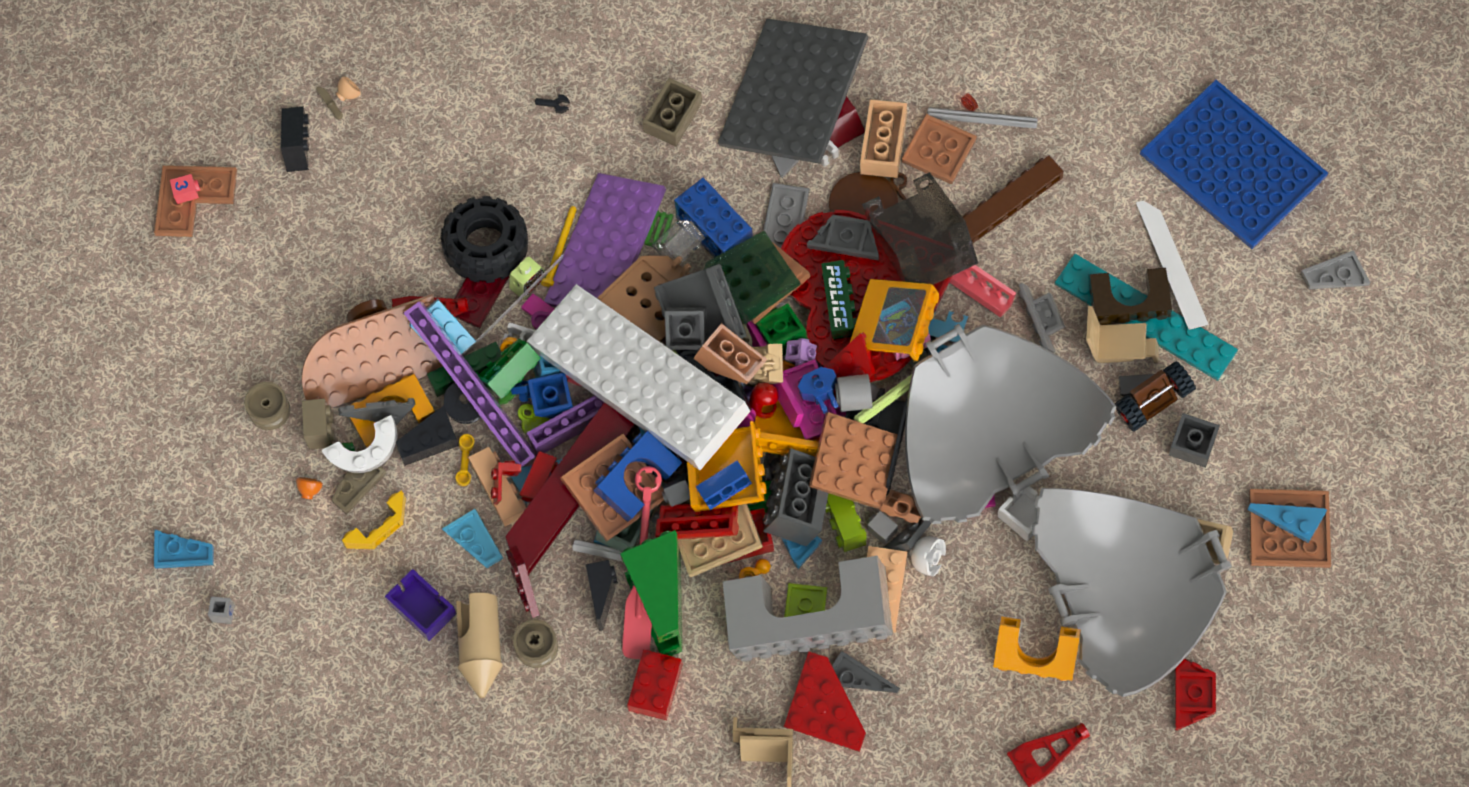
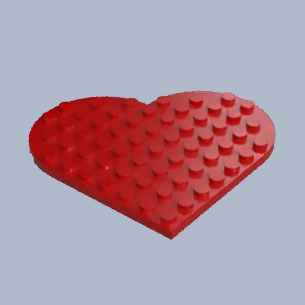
[781,210,963,382]

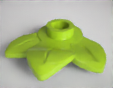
[517,404,550,435]

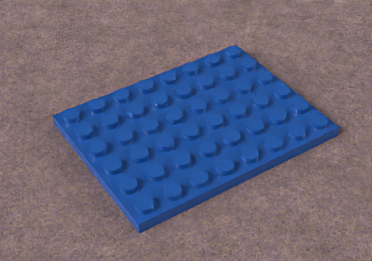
[1140,80,1328,249]

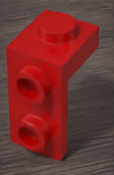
[491,461,521,505]

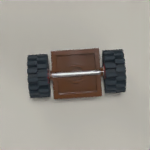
[1114,361,1196,432]

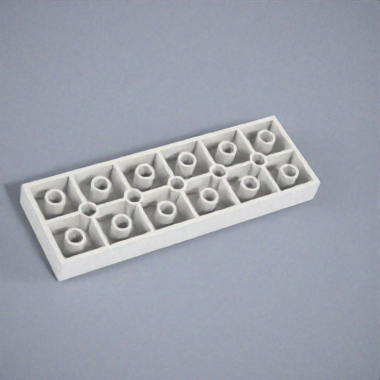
[527,284,750,470]

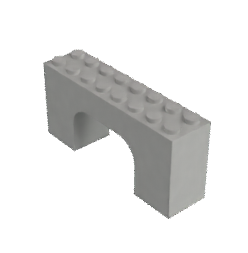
[723,556,893,662]

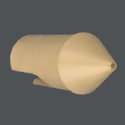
[456,593,503,698]

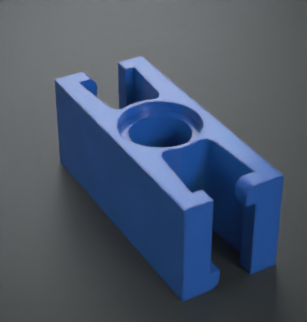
[696,460,752,510]

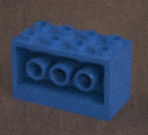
[674,178,753,265]

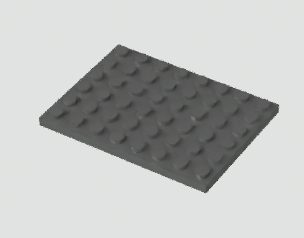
[718,18,869,164]

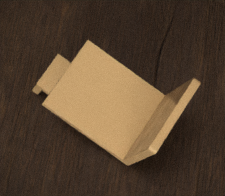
[1086,306,1159,363]
[733,717,793,787]

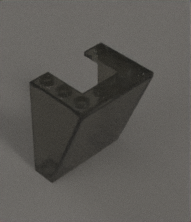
[862,172,978,296]

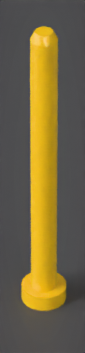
[541,206,577,288]

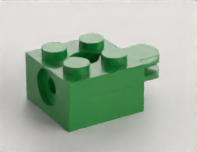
[756,303,808,356]

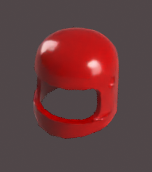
[749,382,779,419]

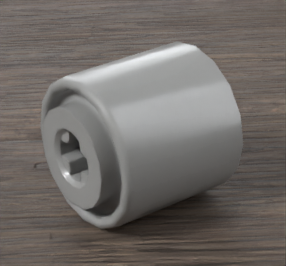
[835,374,872,412]

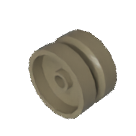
[244,382,291,430]
[513,619,558,668]

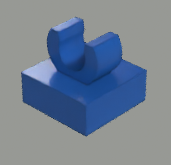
[511,380,531,402]

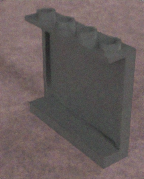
[654,264,747,355]

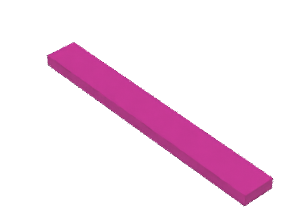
[737,310,804,428]

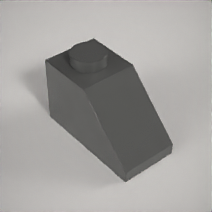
[661,473,690,507]

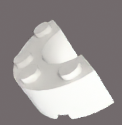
[322,415,397,473]

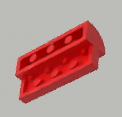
[655,504,739,539]

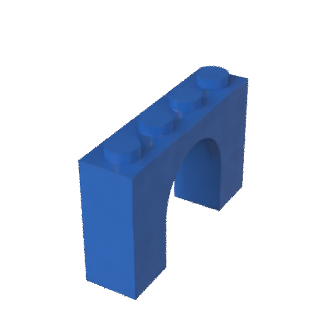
[593,431,682,522]

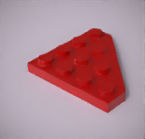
[784,652,866,752]

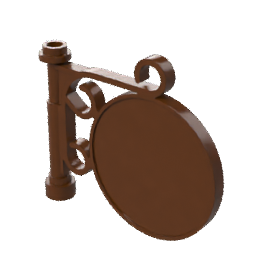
[829,172,936,235]

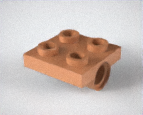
[881,490,921,523]

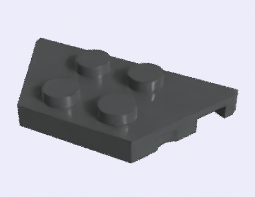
[807,215,879,260]

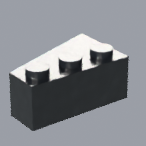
[281,106,310,172]
[396,405,459,466]

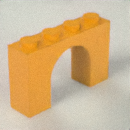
[349,374,435,448]
[993,616,1081,681]

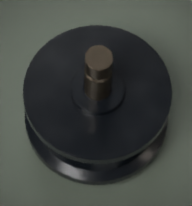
[444,383,481,424]

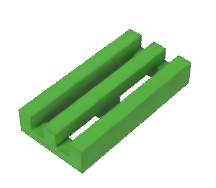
[645,211,674,250]

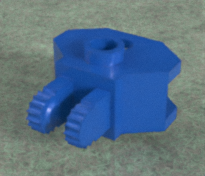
[798,367,839,414]

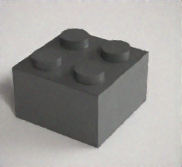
[665,307,707,350]
[1169,413,1220,468]

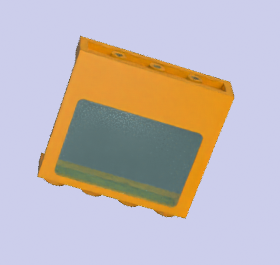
[850,279,939,362]

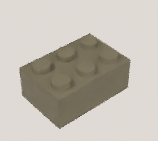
[643,78,702,147]

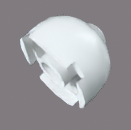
[909,536,946,576]

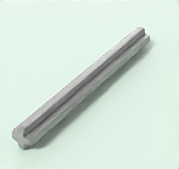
[927,107,1038,128]

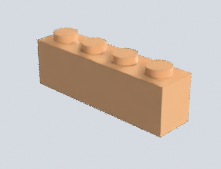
[468,447,526,526]

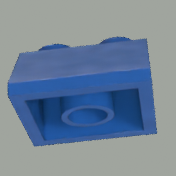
[528,373,573,419]

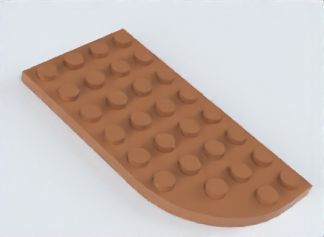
[302,294,443,408]

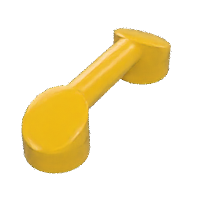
[455,434,474,486]

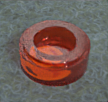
[961,93,978,111]

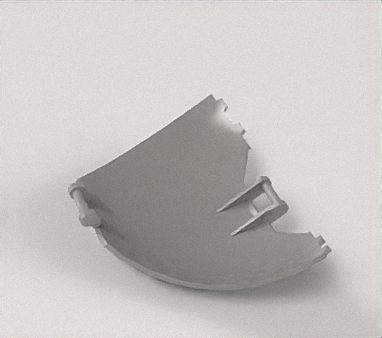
[905,324,1117,524]
[1032,488,1232,697]

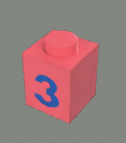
[170,174,200,204]

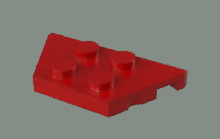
[824,332,875,392]
[1175,659,1216,730]

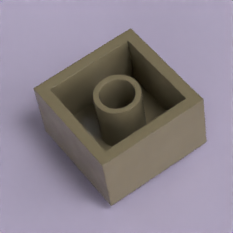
[302,399,335,450]

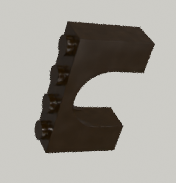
[1089,267,1172,325]

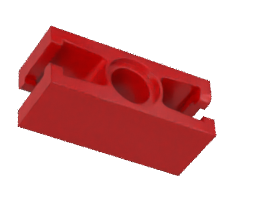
[520,451,559,503]

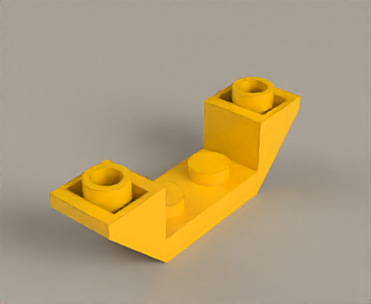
[342,490,406,549]

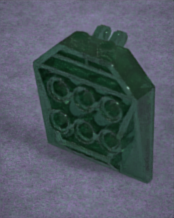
[704,231,801,324]

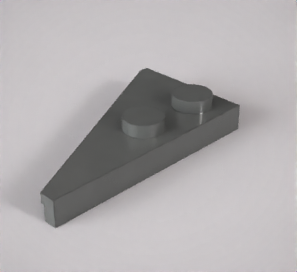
[338,398,416,425]

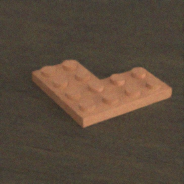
[154,166,237,237]

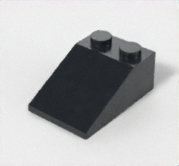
[586,560,618,631]

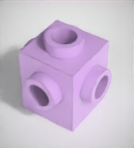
[785,338,817,366]

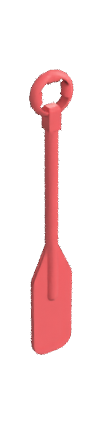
[622,466,662,659]

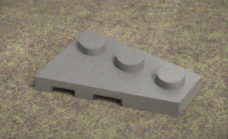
[1301,250,1370,289]

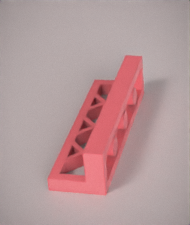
[949,256,1016,318]

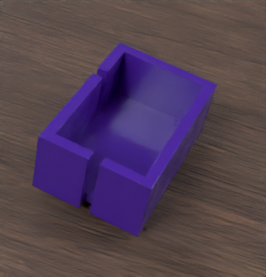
[385,569,457,641]

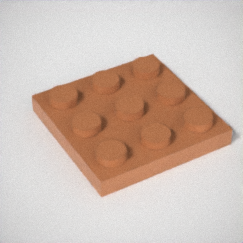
[902,114,977,184]

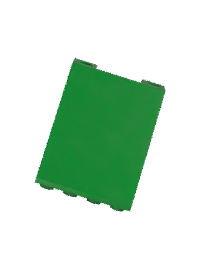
[620,530,683,656]

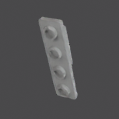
[1019,283,1065,353]

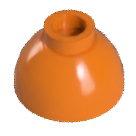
[296,477,323,499]

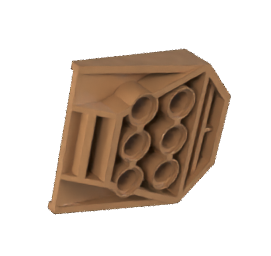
[597,256,692,343]

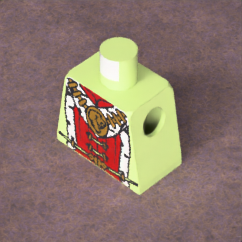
[509,256,546,300]

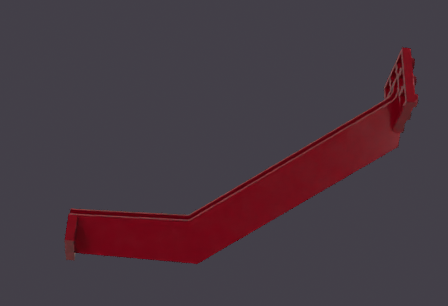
[505,373,720,618]

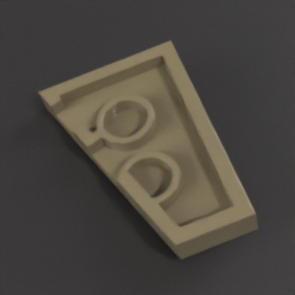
[332,448,387,515]

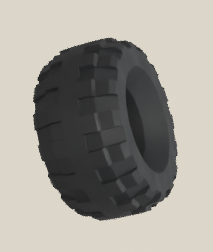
[441,196,528,283]

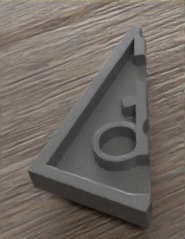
[883,518,931,551]
[832,651,900,693]

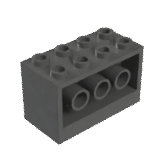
[763,449,828,546]

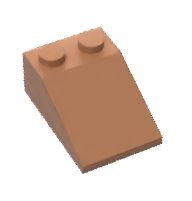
[693,323,767,384]

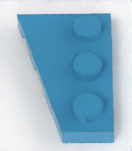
[154,530,214,569]

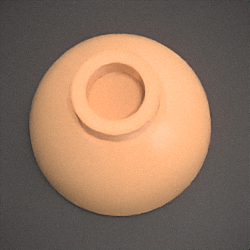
[336,76,361,101]

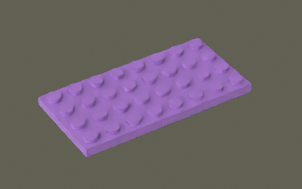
[544,173,666,307]

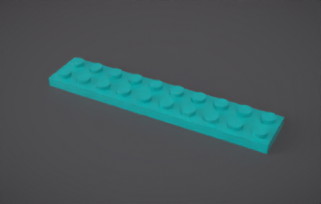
[1055,254,1238,381]

